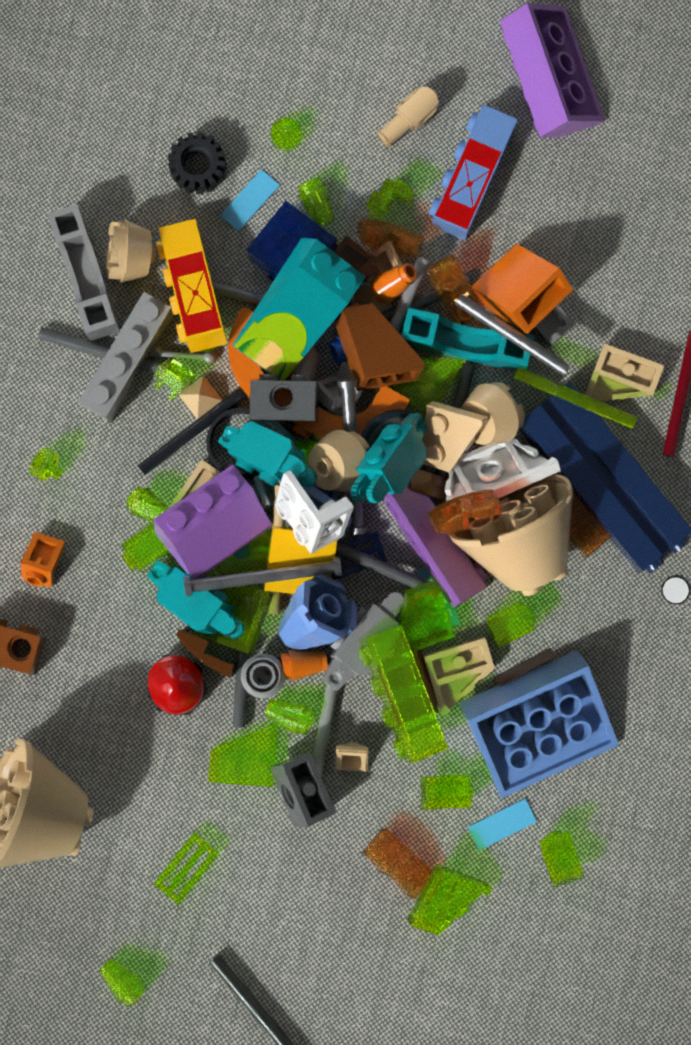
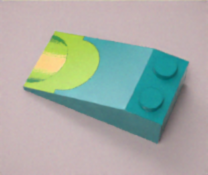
[232,238,365,381]

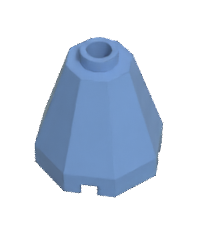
[279,574,357,650]

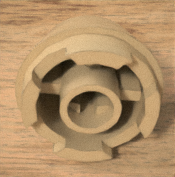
[105,219,156,283]
[461,382,525,445]
[308,430,370,494]

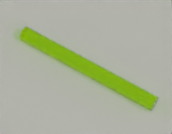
[514,366,638,429]

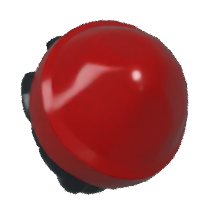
[147,655,208,715]

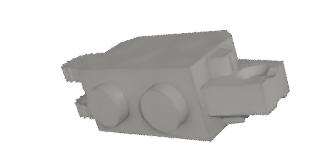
[321,591,405,691]

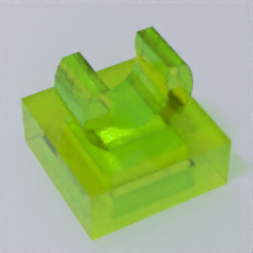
[153,358,197,400]

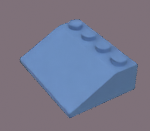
[459,650,619,799]

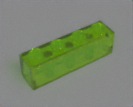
[358,625,449,764]

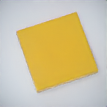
[264,525,337,594]

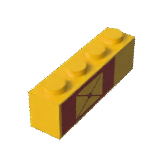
[156,219,228,353]

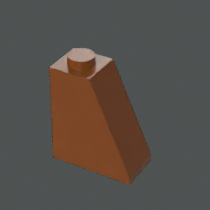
[335,303,425,391]

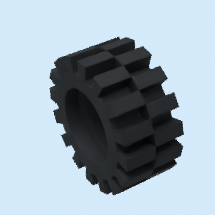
[168,132,226,194]

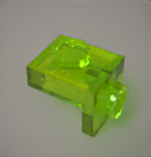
[366,178,415,225]
[420,775,474,810]
[539,831,584,888]

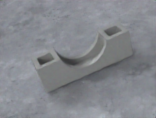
[47,204,120,341]
[78,292,175,423]

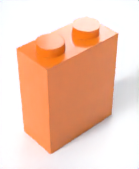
[471,243,573,334]

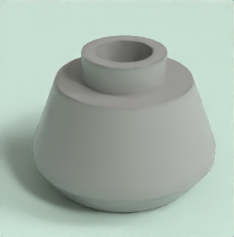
[241,654,285,698]

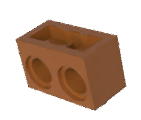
[0,619,46,675]

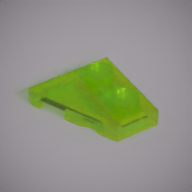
[387,357,464,413]
[393,580,456,657]
[208,724,278,787]
[407,864,493,935]

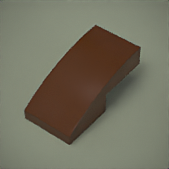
[176,629,236,678]

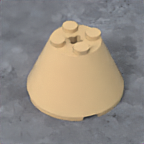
[448,474,573,596]
[0,738,94,868]

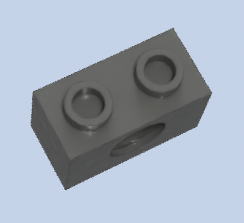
[250,374,319,422]
[270,752,336,828]

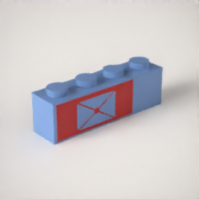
[428,104,518,241]

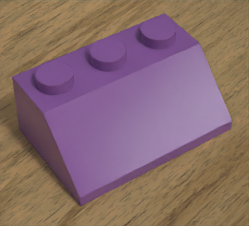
[153,464,272,579]

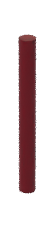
[662,331,691,457]

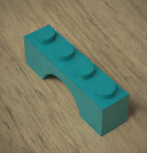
[402,308,534,373]

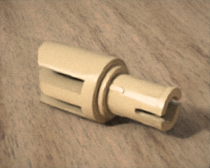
[376,86,438,148]

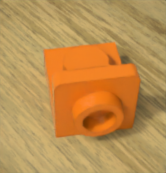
[20,532,65,588]

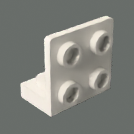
[275,470,354,554]

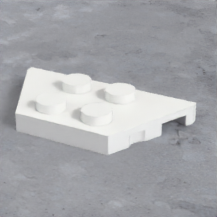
[442,438,561,521]

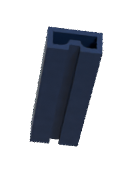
[520,381,691,574]

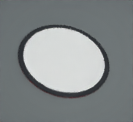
[661,576,690,605]

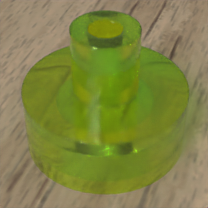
[270,117,302,152]
[29,447,63,481]

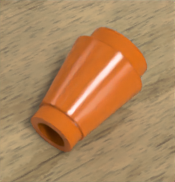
[370,263,417,304]
[279,649,328,681]

